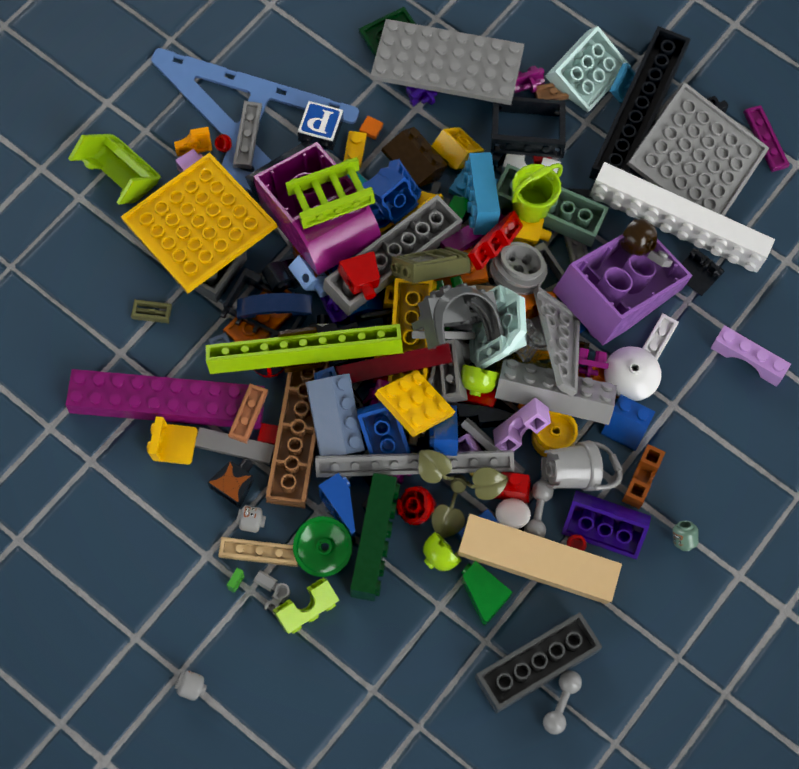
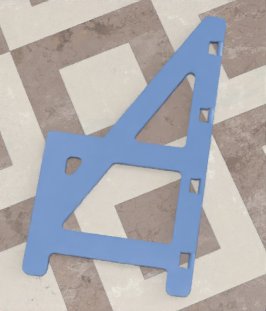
[151,48,359,192]

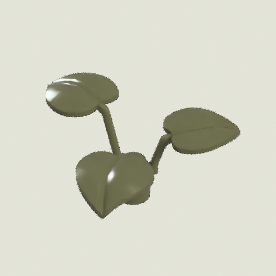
[418,450,508,538]

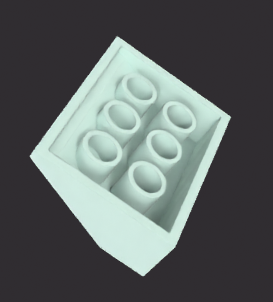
[545,26,631,112]

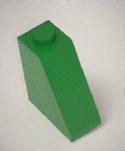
[461,561,512,626]

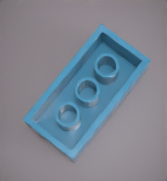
[463,152,500,235]

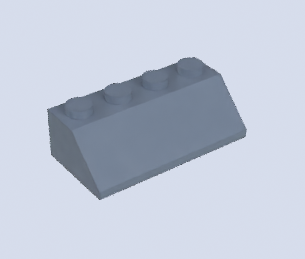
[305,373,365,456]

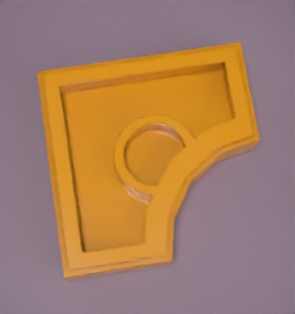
[174,127,212,157]

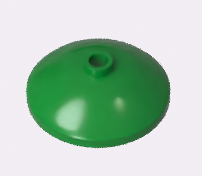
[293,516,353,577]

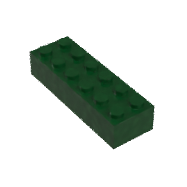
[350,473,400,602]

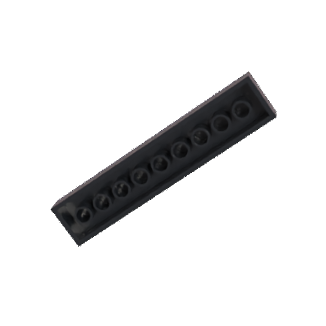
[589,26,691,180]

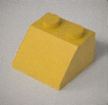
[431,127,484,170]

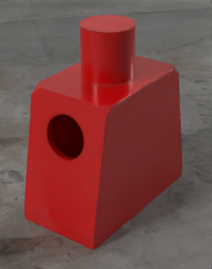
[338,251,380,300]
[494,472,531,503]

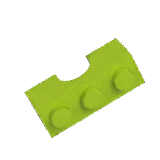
[272,578,340,634]

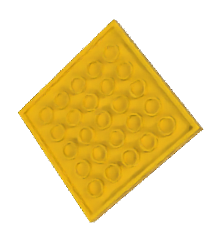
[121,152,278,294]

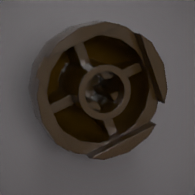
[621,218,657,256]

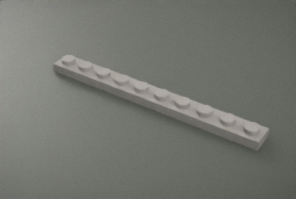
[315,450,514,477]

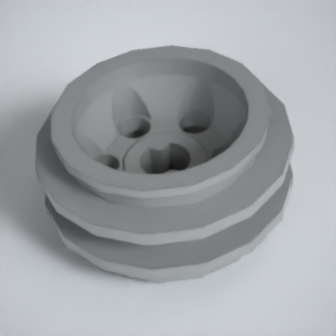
[490,242,548,295]

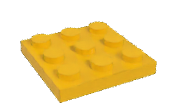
[375,370,455,437]

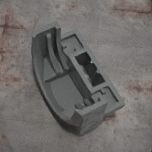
[412,283,505,350]

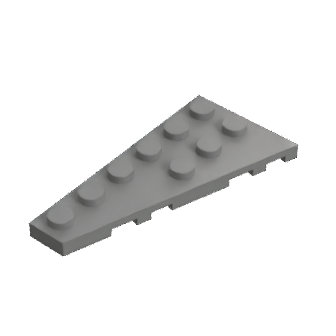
[533,286,580,397]

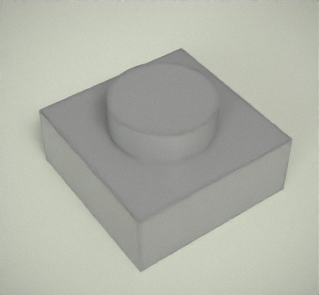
[647,250,673,268]

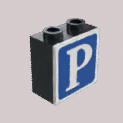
[298,101,343,150]

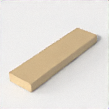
[218,537,298,567]

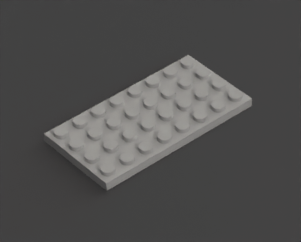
[370,19,524,105]

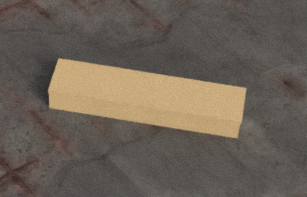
[457,514,622,604]

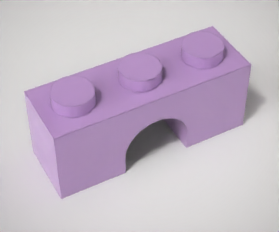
[493,398,551,451]

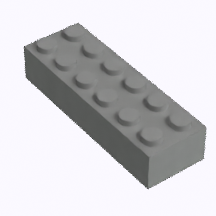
[495,359,617,425]

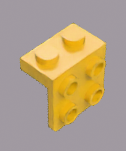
[147,416,198,465]

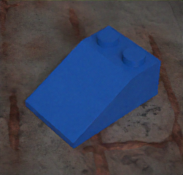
[357,402,411,454]
[319,473,355,543]

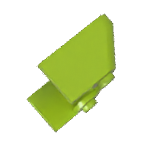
[68,134,161,205]

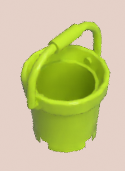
[511,163,563,223]

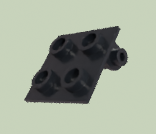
[681,248,725,296]

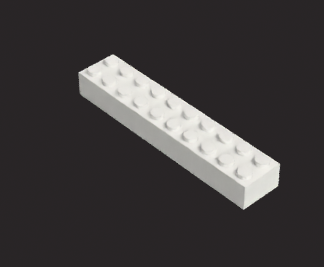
[589,162,775,273]

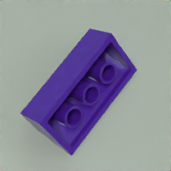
[561,490,651,560]

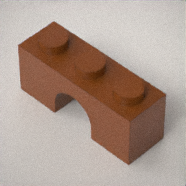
[622,444,666,510]

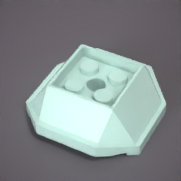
[469,284,527,369]

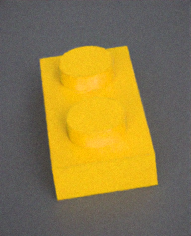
[344,131,367,168]

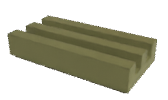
[131,299,172,324]

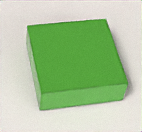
[227,568,245,593]

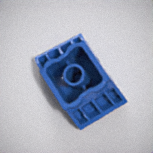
[363,159,421,228]

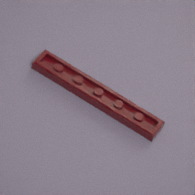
[336,343,453,384]

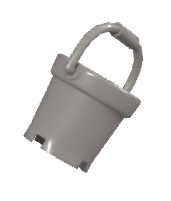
[541,440,623,491]

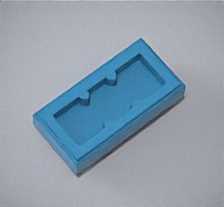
[610,63,636,103]

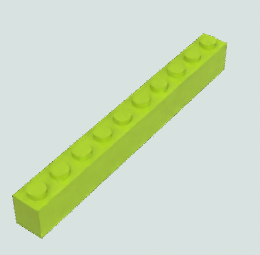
[206,324,403,374]

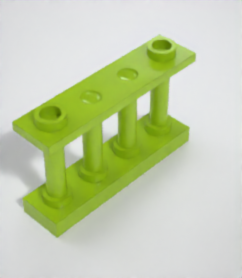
[285,157,375,229]

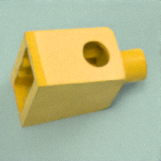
[512,211,552,247]

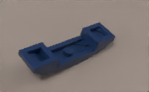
[237,293,312,318]

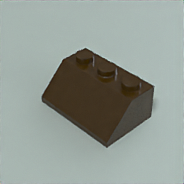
[381,127,448,187]

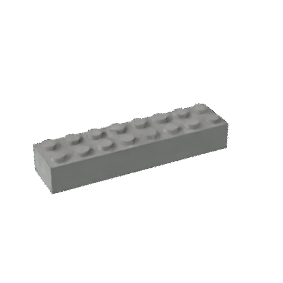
[323,195,463,316]

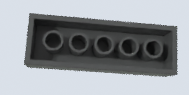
[475,612,602,714]

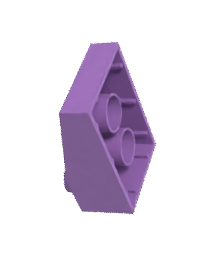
[553,234,692,346]

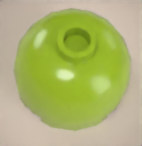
[461,365,500,397]
[423,532,462,571]

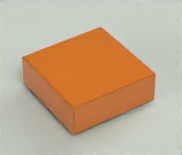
[359,116,384,140]

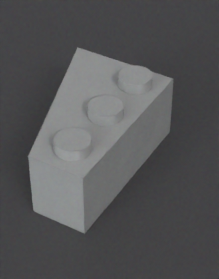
[428,339,468,403]

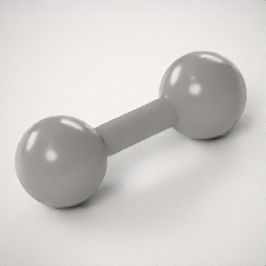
[524,480,554,538]
[543,670,582,734]

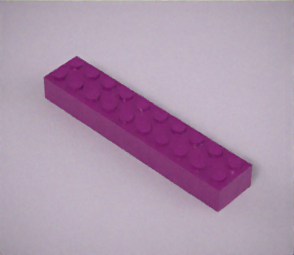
[66,369,265,430]

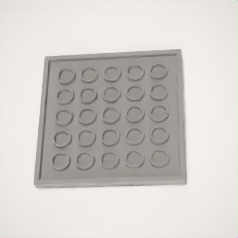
[627,82,769,216]

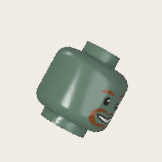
[672,520,699,551]

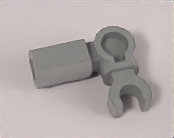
[254,570,290,615]

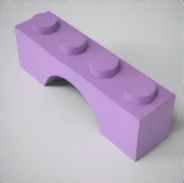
[711,325,791,387]

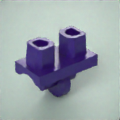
[406,86,438,107]
[320,295,350,324]

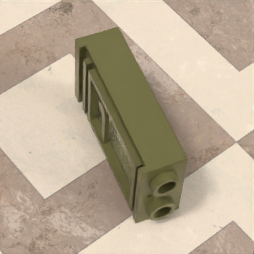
[391,246,470,283]

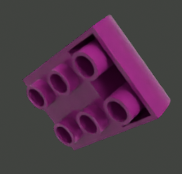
[253,142,381,275]

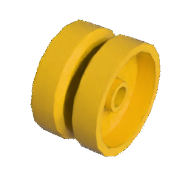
[531,411,578,457]

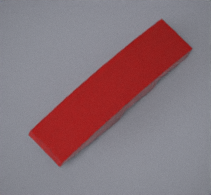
[468,211,523,271]

